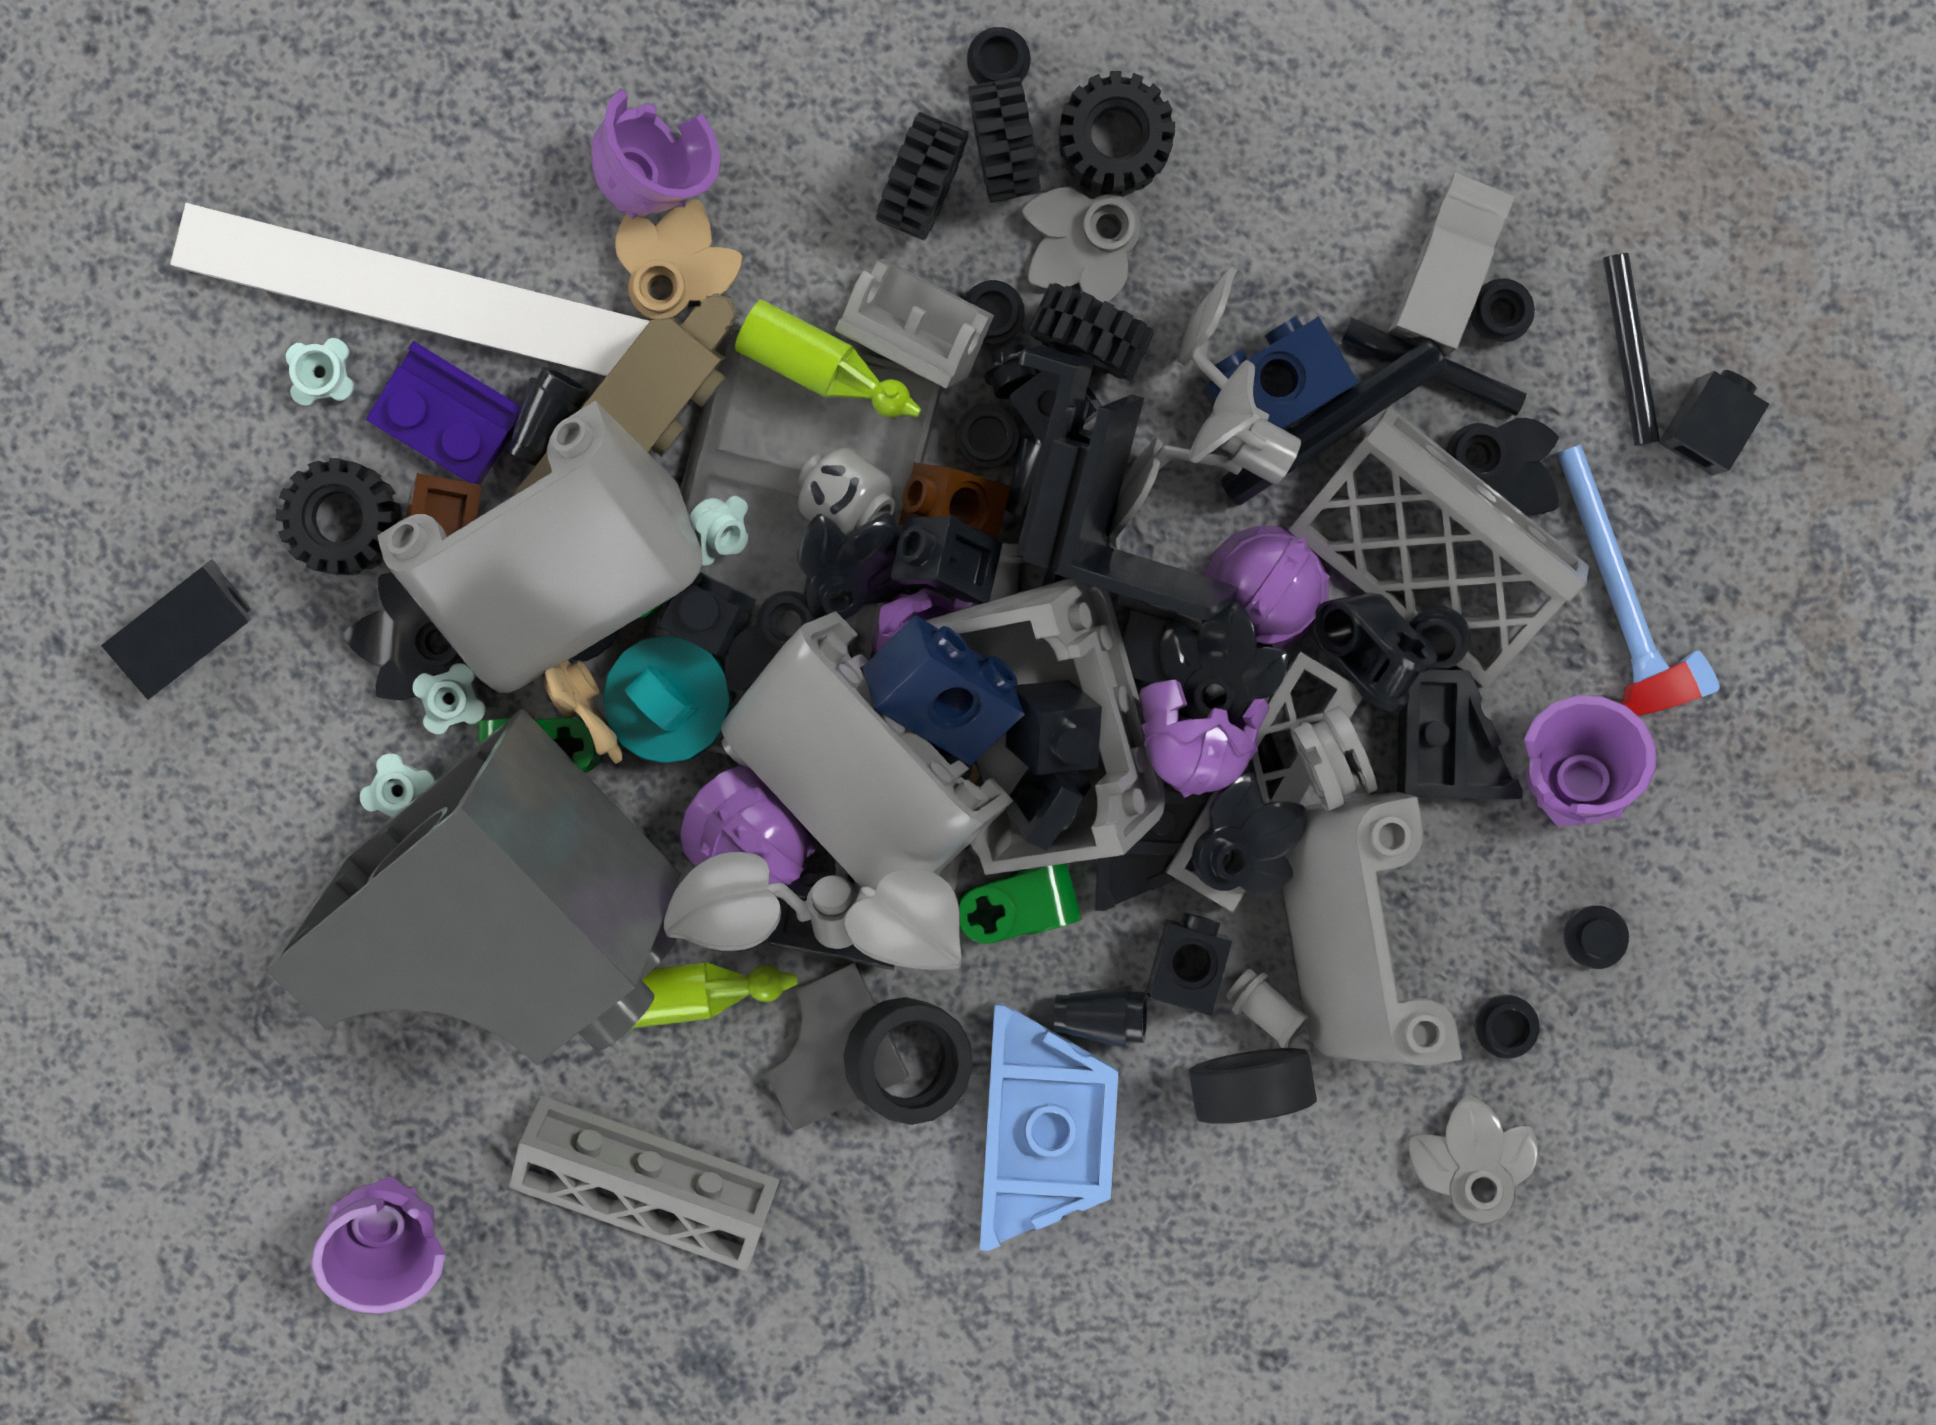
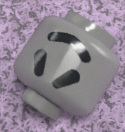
[797,448,895,536]

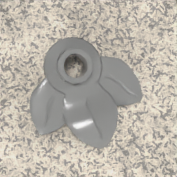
[1022,187,1141,302]
[1409,1095,1538,1224]

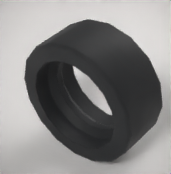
[843,997,973,1125]
[1189,1048,1317,1124]

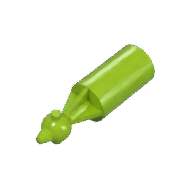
[735,299,922,418]
[631,962,798,1029]

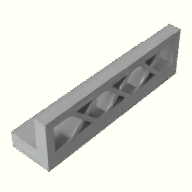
[1165,652,1363,912]
[509,1095,780,1272]

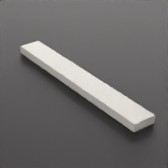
[170,203,650,377]

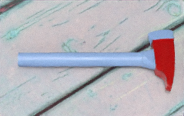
[1557,444,1720,716]

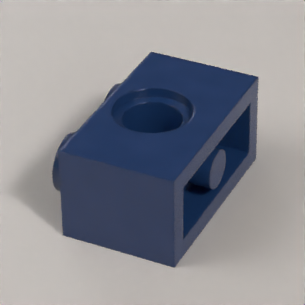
[1203,316,1359,430]
[862,615,1025,765]

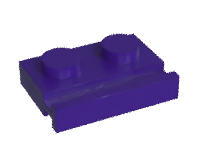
[366,341,521,485]

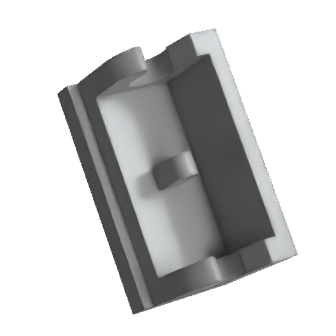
[835,258,994,389]

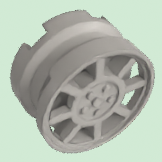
[1290,706,1377,811]

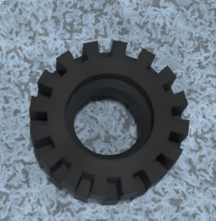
[1058,71,1175,195]
[968,77,1041,203]
[876,111,969,241]
[1027,283,1154,381]
[276,458,402,576]

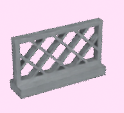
[1288,406,1589,689]

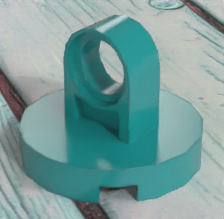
[603,635,732,763]

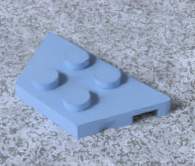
[980,1002,1119,1251]

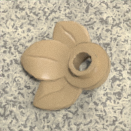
[615,199,743,320]
[542,660,622,764]

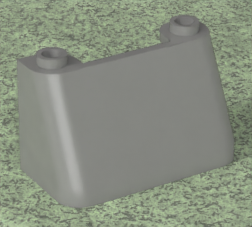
[377,401,703,693]
[925,579,1165,875]
[720,611,1013,894]
[1282,791,1462,1065]

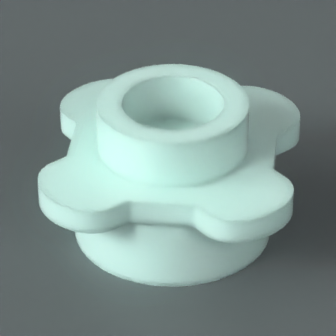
[286,338,354,406]
[689,496,748,566]
[413,663,485,734]
[360,753,435,817]

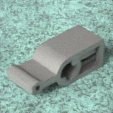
[1388,173,1515,356]

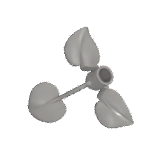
[1110,266,1301,550]
[664,852,962,970]

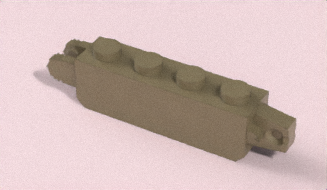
[512,293,740,497]

